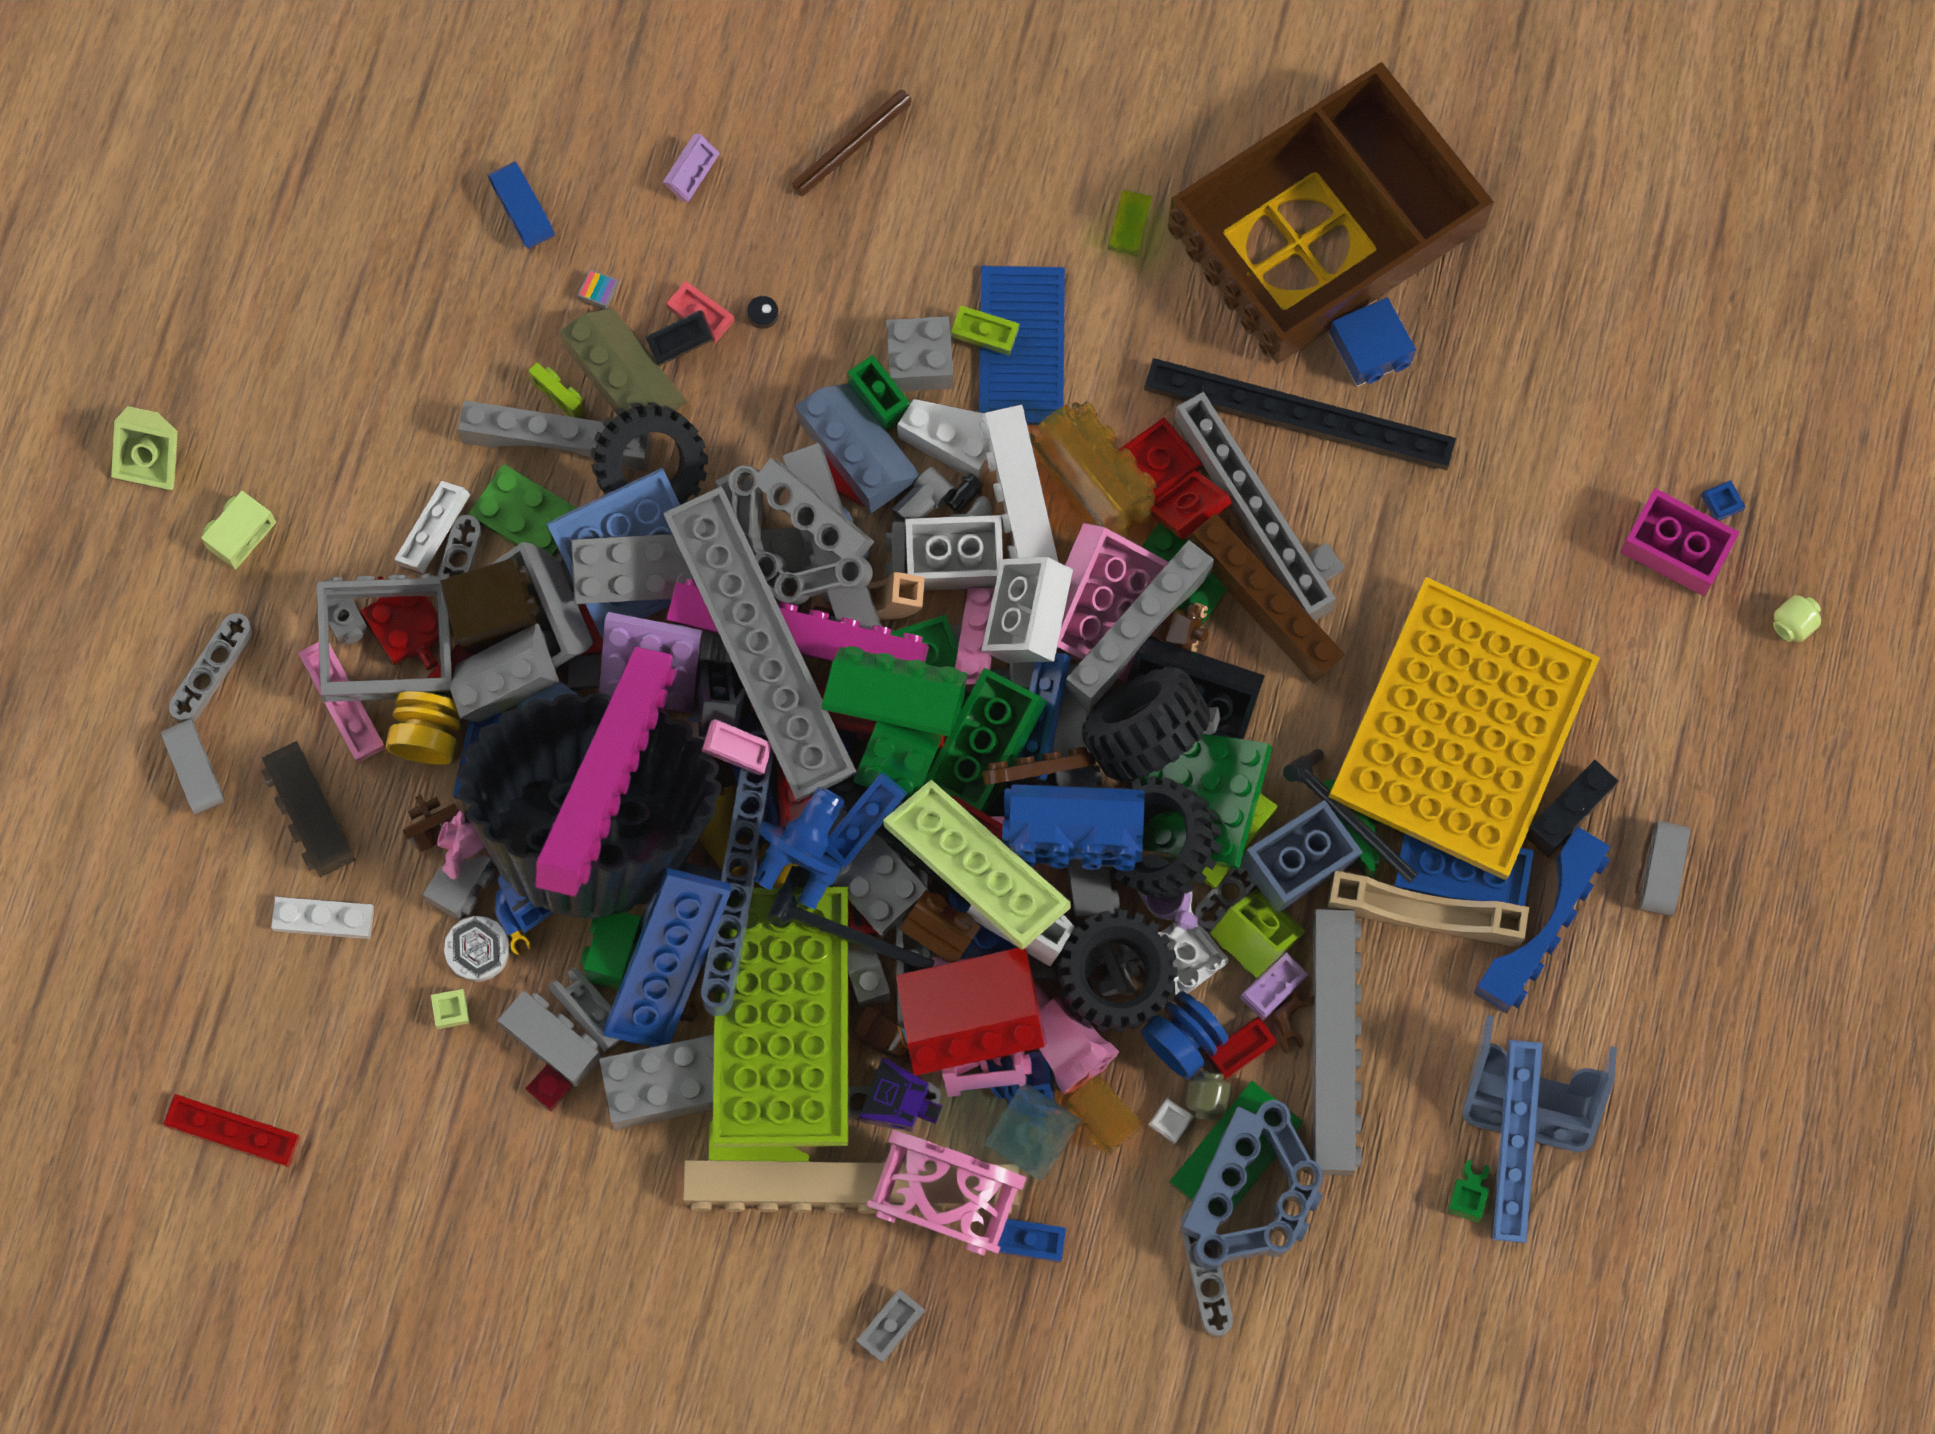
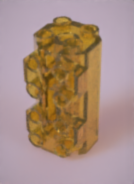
[1029,401,1156,537]

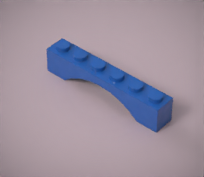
[1473,826,1611,1014]

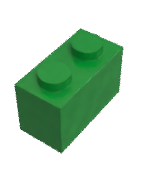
[847,355,910,432]

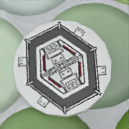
[444,916,510,982]

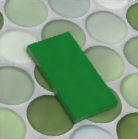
[1169,1081,1304,1217]

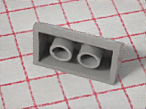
[450,624,559,723]

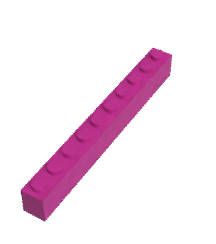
[536,647,677,896]

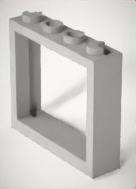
[317,574,452,702]

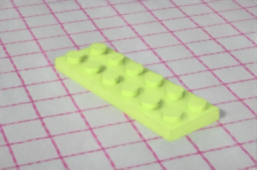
[883,780,1070,950]

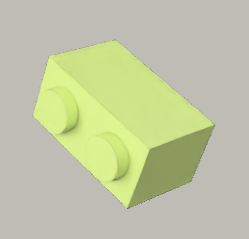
[201,491,276,570]

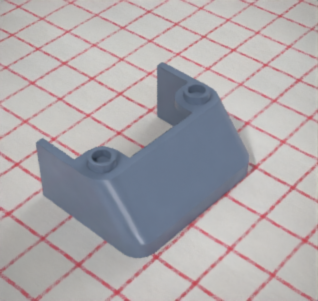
[1463,1015,1617,1152]

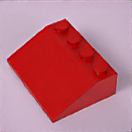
[896,947,1048,1076]

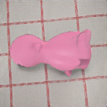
[438,810,490,880]

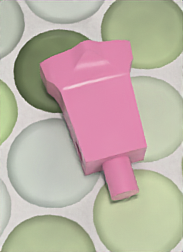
[1035,985,1119,1094]

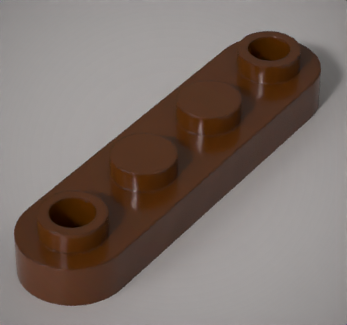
[982,746,1096,785]

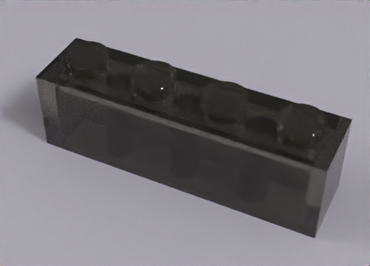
[261,741,356,878]

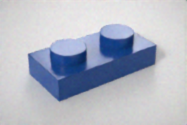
[998,1219,1066,1263]

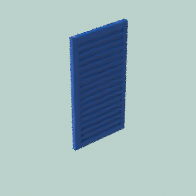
[979,265,1065,426]

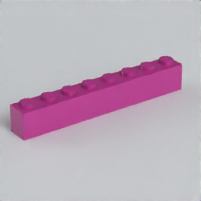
[666,579,929,663]

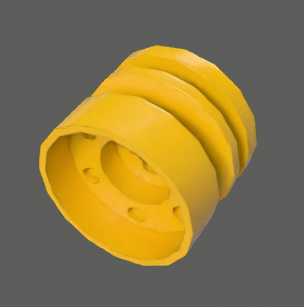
[385,691,460,765]

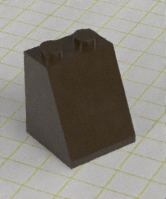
[440,558,539,655]

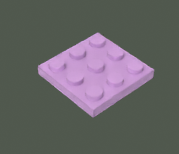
[599,612,703,714]

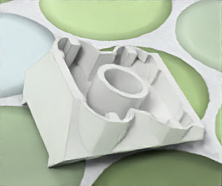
[1136,922,1229,1003]

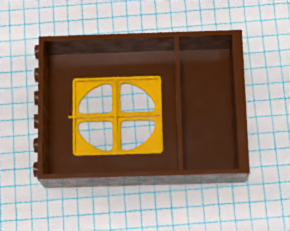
[1167,62,1494,364]

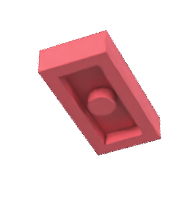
[666,281,735,344]

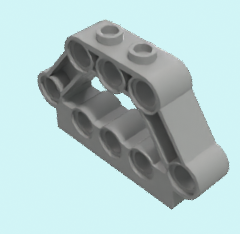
[729,458,875,605]

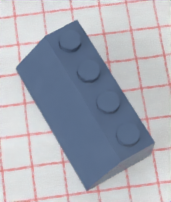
[795,383,920,513]

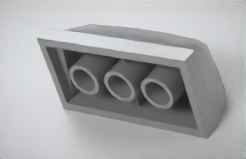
[490,542,593,668]

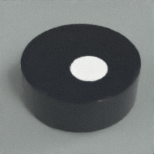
[747,296,779,329]

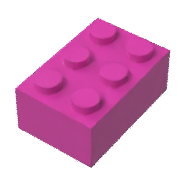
[1620,488,1740,597]

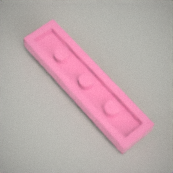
[955,588,995,692]
[298,642,386,764]

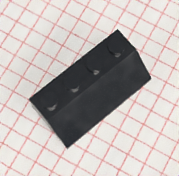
[1127,637,1265,740]

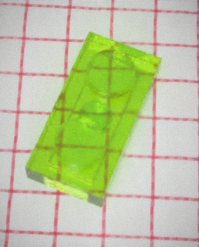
[1108,190,1152,256]

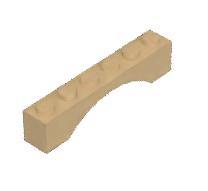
[1326,871,1529,948]

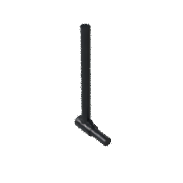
[1283,749,1418,884]
[767,865,935,969]

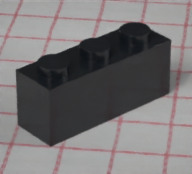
[1526,759,1619,858]

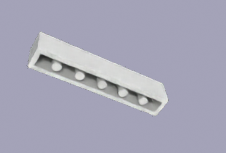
[979,405,1058,562]

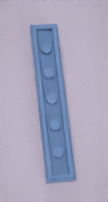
[1492,1039,1543,1243]

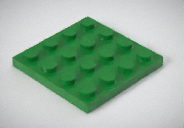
[1133,734,1272,869]

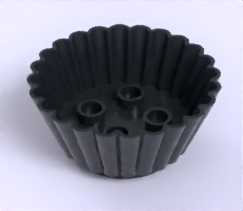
[457,693,722,918]

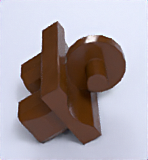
[402,794,459,853]

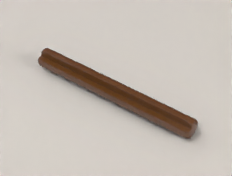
[792,90,911,196]

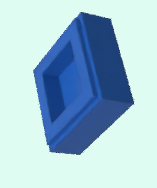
[1701,480,1745,521]

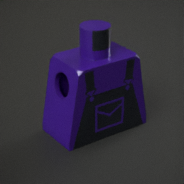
[859,1057,943,1132]

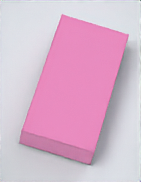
[702,719,772,775]

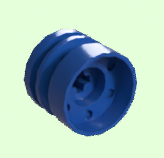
[1140,991,1229,1079]

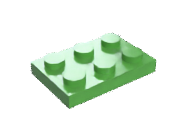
[468,464,577,557]

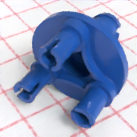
[753,786,844,909]

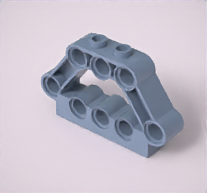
[1180,1100,1323,1270]

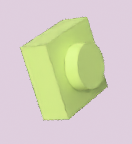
[431,989,470,1029]

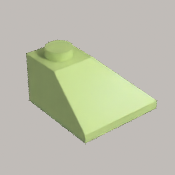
[111,406,178,490]

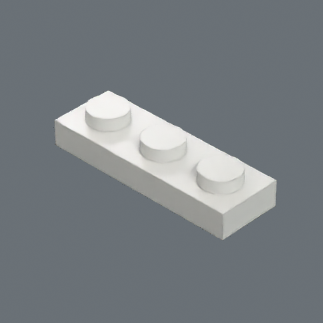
[394,481,471,574]
[271,897,374,939]

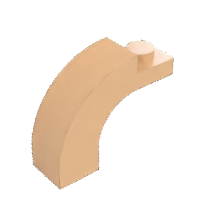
[811,572,925,621]

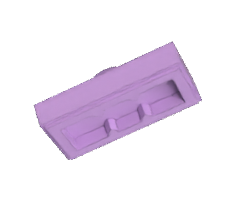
[662,134,720,202]
[1239,951,1309,1020]

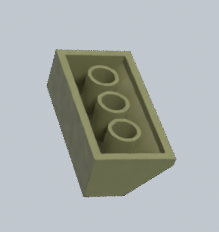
[560,308,687,411]

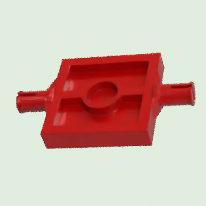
[360,576,439,670]

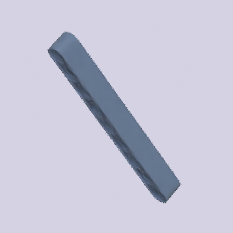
[701,729,776,1016]

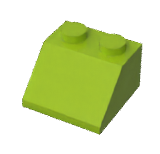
[1210,888,1306,978]

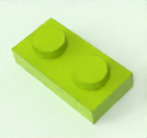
[951,305,1020,356]
[528,362,584,418]

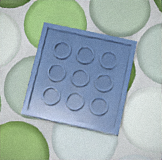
[546,468,680,638]

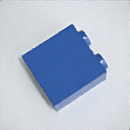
[1329,297,1416,387]

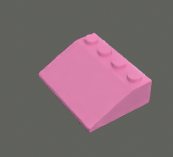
[1056,523,1169,682]

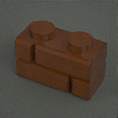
[899,890,980,963]

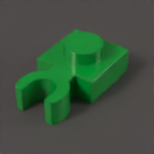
[1447,1160,1490,1223]

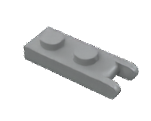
[549,967,622,1052]

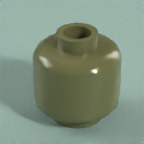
[1185,1071,1231,1120]

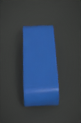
[488,161,555,249]

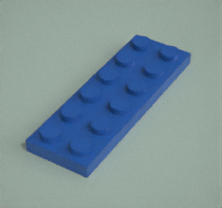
[604,868,731,1047]

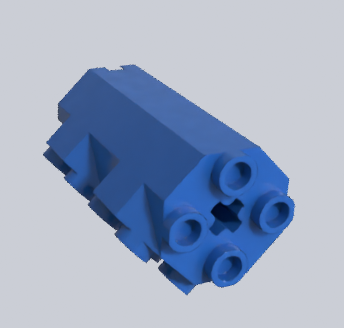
[1002,785,1144,871]

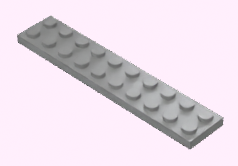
[663,486,857,802]

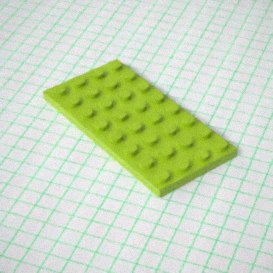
[713,887,848,1147]

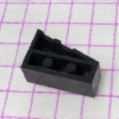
[695,659,751,738]

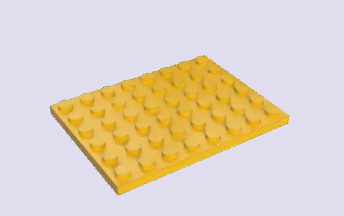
[1328,577,1600,880]

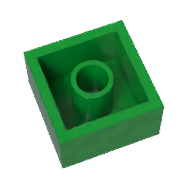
[853,721,942,802]
[580,912,641,991]

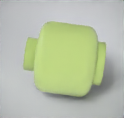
[1773,595,1821,642]

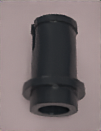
[945,473,984,514]

